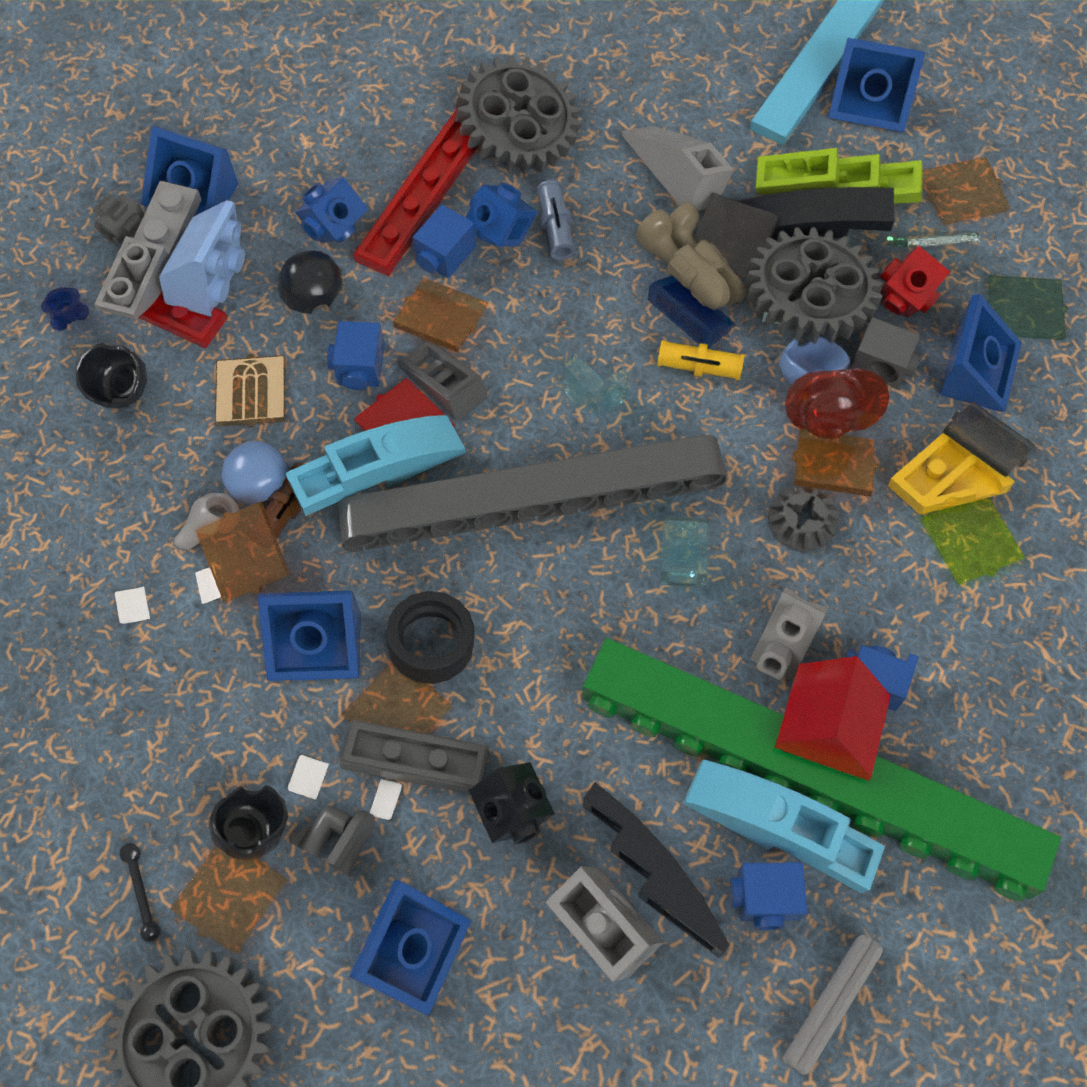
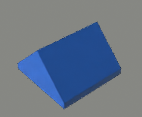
[828,37,925,132]
[141,126,239,216]
[939,294,1022,412]
[257,590,361,681]
[349,879,471,1016]

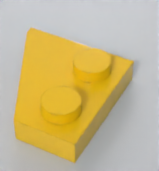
[888,426,1015,515]

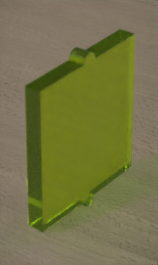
[921,498,1025,586]

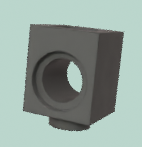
[850,317,922,389]

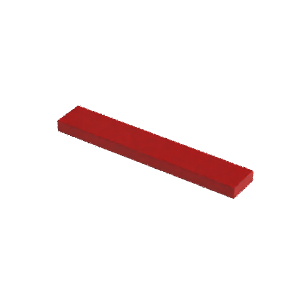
[353,108,493,277]

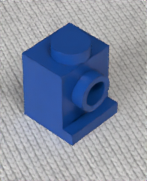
[844,645,919,711]

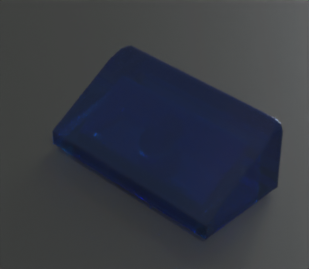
[648,275,735,349]

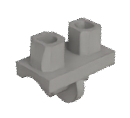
[750,587,828,681]

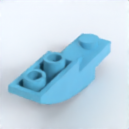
[285,415,466,516]
[683,760,885,893]

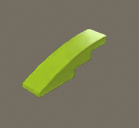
[756,148,923,204]

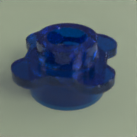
[41,287,89,331]

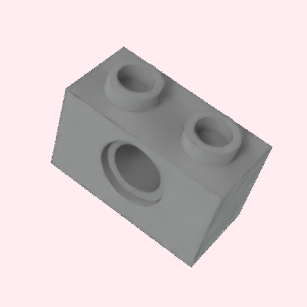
[546,867,664,982]

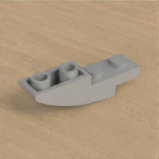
[94,181,201,319]

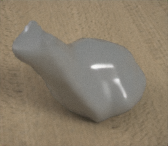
[174,493,242,550]

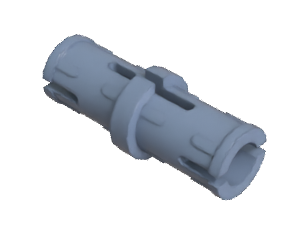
[537,180,576,260]

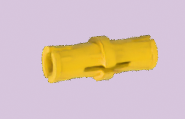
[657,340,745,381]

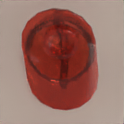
[785,369,890,439]

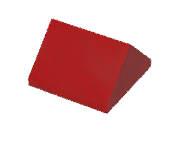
[774,656,891,781]

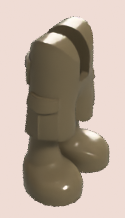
[636,202,747,310]

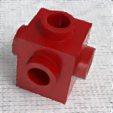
[879,245,950,318]

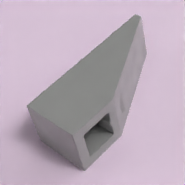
[622,126,734,211]

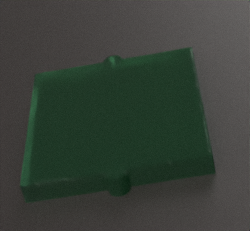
[887,230,980,248]
[987,275,1068,340]

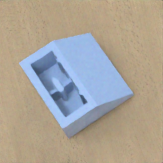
[159,200,245,317]

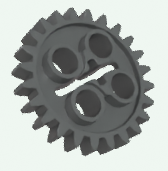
[455,55,581,174]
[745,227,884,344]
[103,949,276,1087]

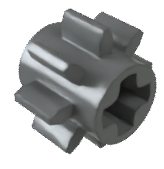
[93,194,144,245]

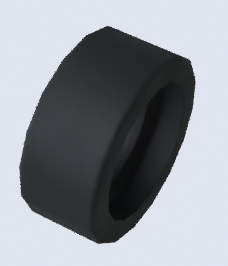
[386,591,474,684]

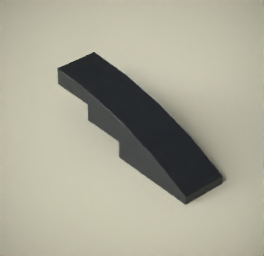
[724,187,894,242]
[583,782,730,958]

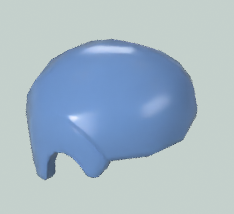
[778,336,850,395]
[221,441,289,504]

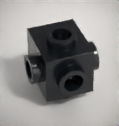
[469,762,555,845]

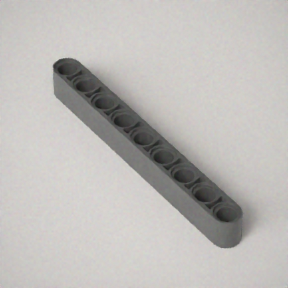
[337,435,728,552]

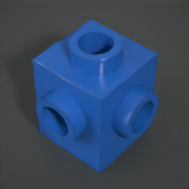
[295,177,368,243]
[465,182,538,247]

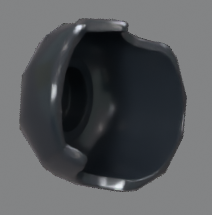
[279,250,343,314]
[75,343,147,409]
[209,785,288,860]

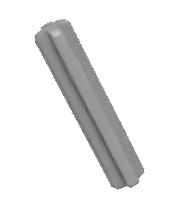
[783,934,883,1075]

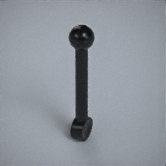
[120,843,160,942]

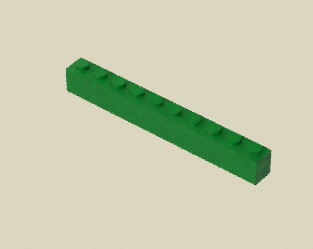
[582,638,1062,901]

